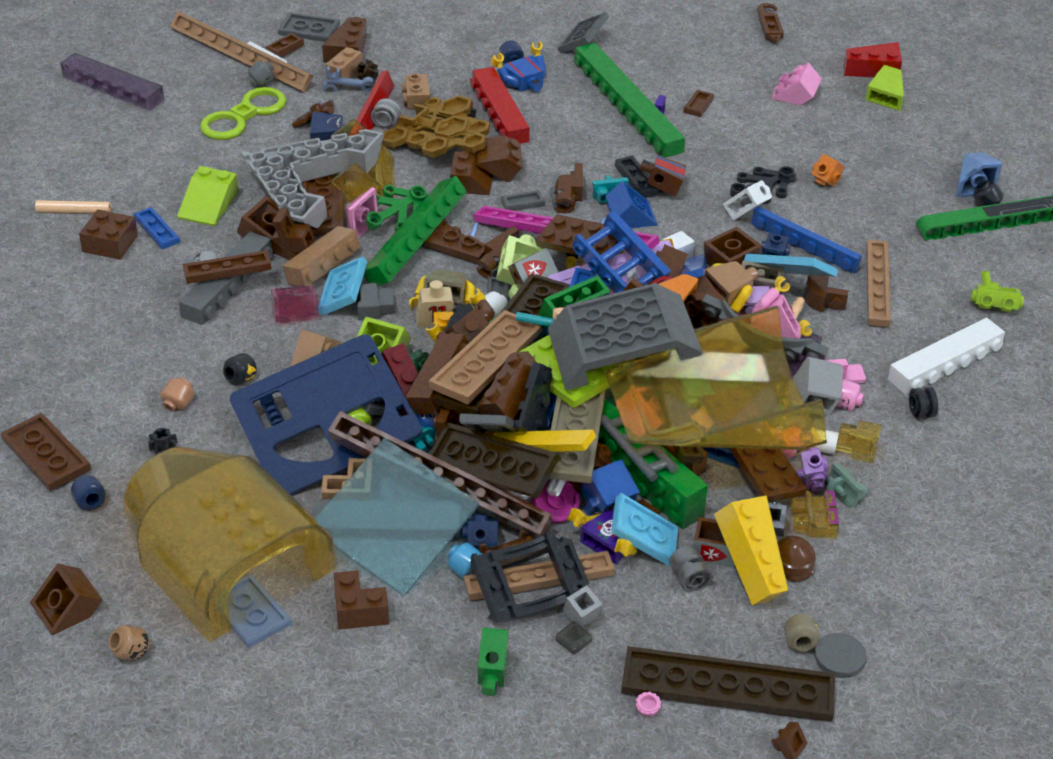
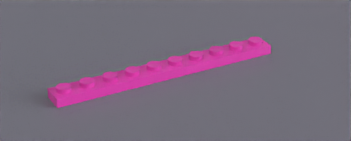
[473,206,659,250]

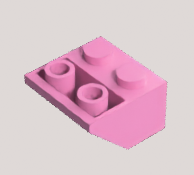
[771,62,822,105]

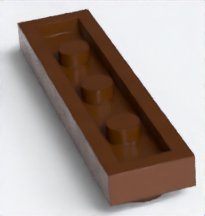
[182,250,272,284]

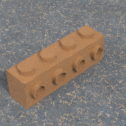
[282,226,361,288]

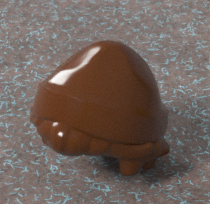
[777,536,816,582]

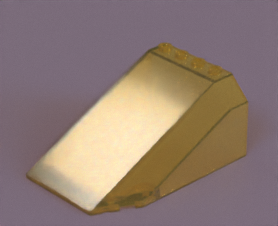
[605,306,827,450]

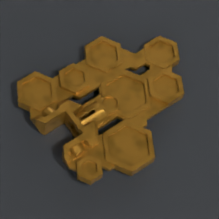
[382,95,491,158]

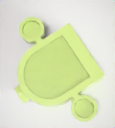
[496,234,544,299]

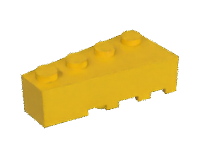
[714,496,788,605]

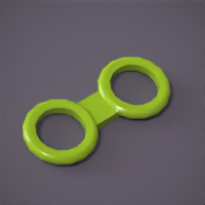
[200,87,287,140]

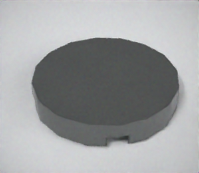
[814,633,867,678]

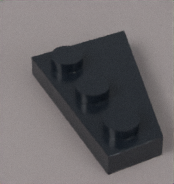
[513,363,553,431]

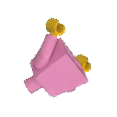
[749,276,812,339]

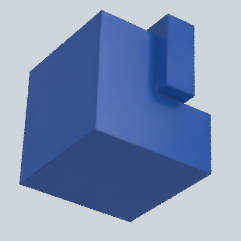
[580,460,640,516]

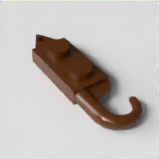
[757,3,784,44]

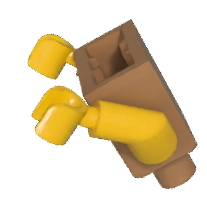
[705,261,758,313]

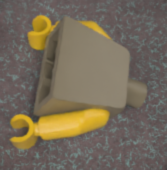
[409,269,475,311]

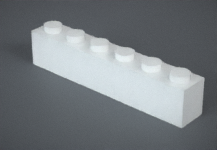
[888,318,1005,395]

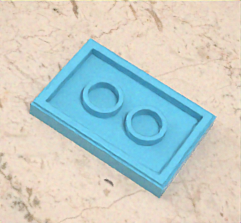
[317,257,367,315]
[611,493,679,566]

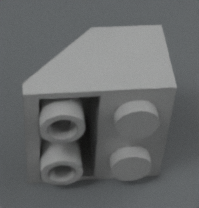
[784,357,843,415]

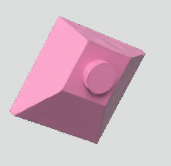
[345,187,378,238]

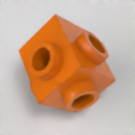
[811,153,845,187]

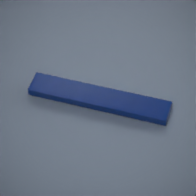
[681,254,707,278]

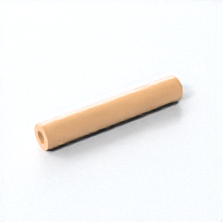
[35,200,111,214]

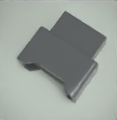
[356,283,394,320]

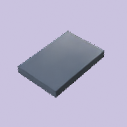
[208,574,292,648]

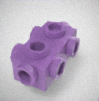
[797,447,828,492]

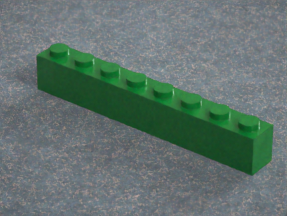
[363,176,467,287]

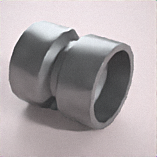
[669,545,713,592]

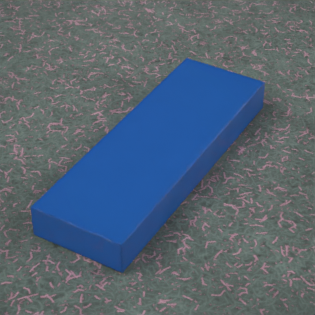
[133,207,180,250]

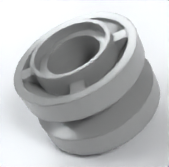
[371,99,401,129]

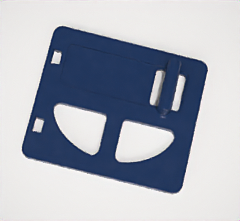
[230,334,422,498]

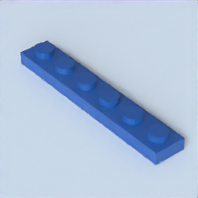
[751,206,862,274]

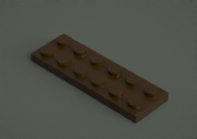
[429,422,560,499]

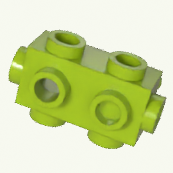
[970,270,1024,312]

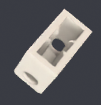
[723,180,772,220]

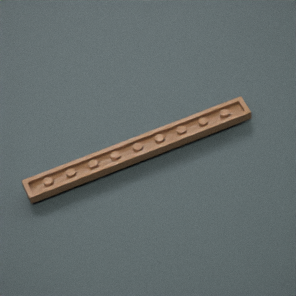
[170,11,313,92]

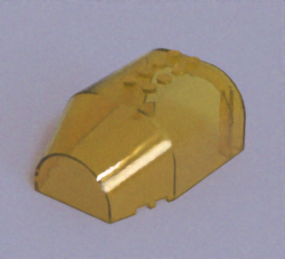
[123,447,335,642]

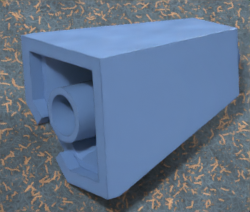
[956,152,1002,197]

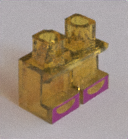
[791,491,839,539]

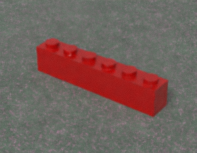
[470,67,530,144]

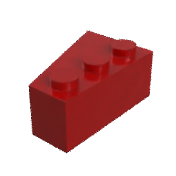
[843,42,902,78]

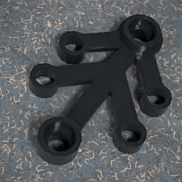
[730,166,796,204]

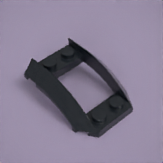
[470,532,589,622]

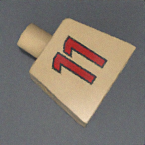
[416,280,455,328]

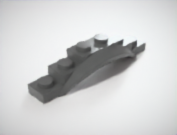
[702,294,829,362]

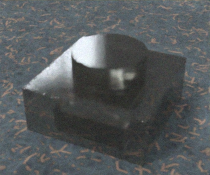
[556,621,592,655]

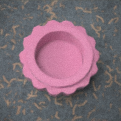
[636,692,661,717]

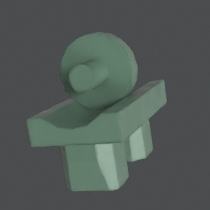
[824,463,868,508]

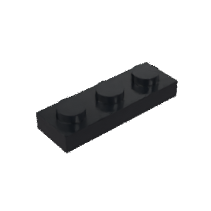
[615,155,659,197]

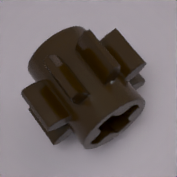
[356,59,379,82]

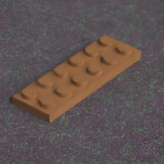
[429,310,543,404]

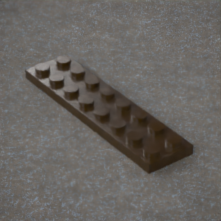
[621,646,835,722]

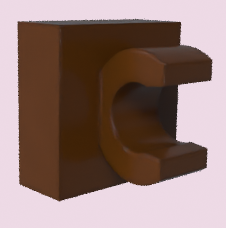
[771,721,807,759]

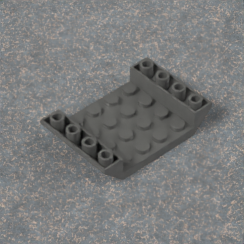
[548,283,703,390]

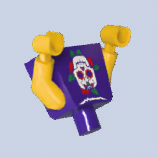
[567,508,637,565]

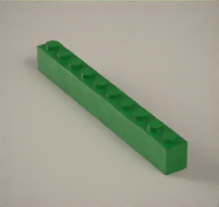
[574,43,685,158]

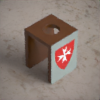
[507,249,558,290]
[693,517,735,568]

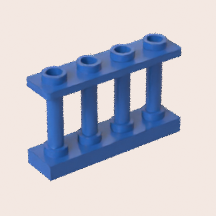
[572,210,671,293]

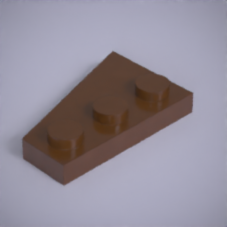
[424,219,484,263]

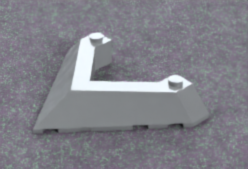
[241,129,384,228]

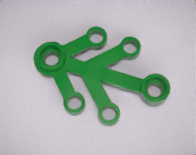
[365,185,427,232]

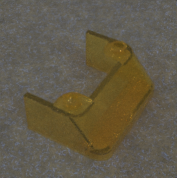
[331,118,395,201]

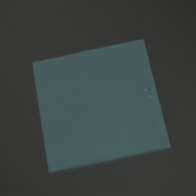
[309,438,479,596]

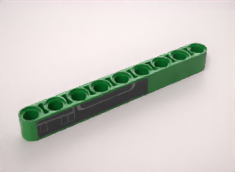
[916,195,1053,241]

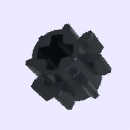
[148,428,178,456]

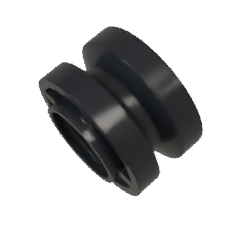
[909,386,938,419]

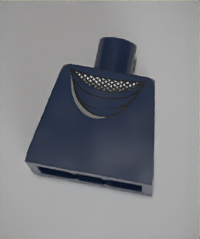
[310,112,353,141]

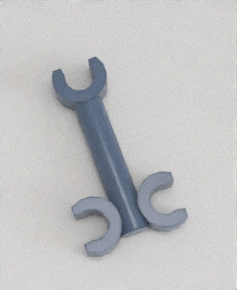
[323,66,373,92]

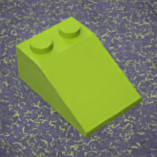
[177,166,239,226]
[357,317,412,365]

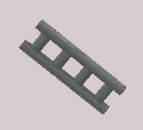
[601,407,678,482]

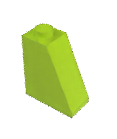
[865,65,904,111]

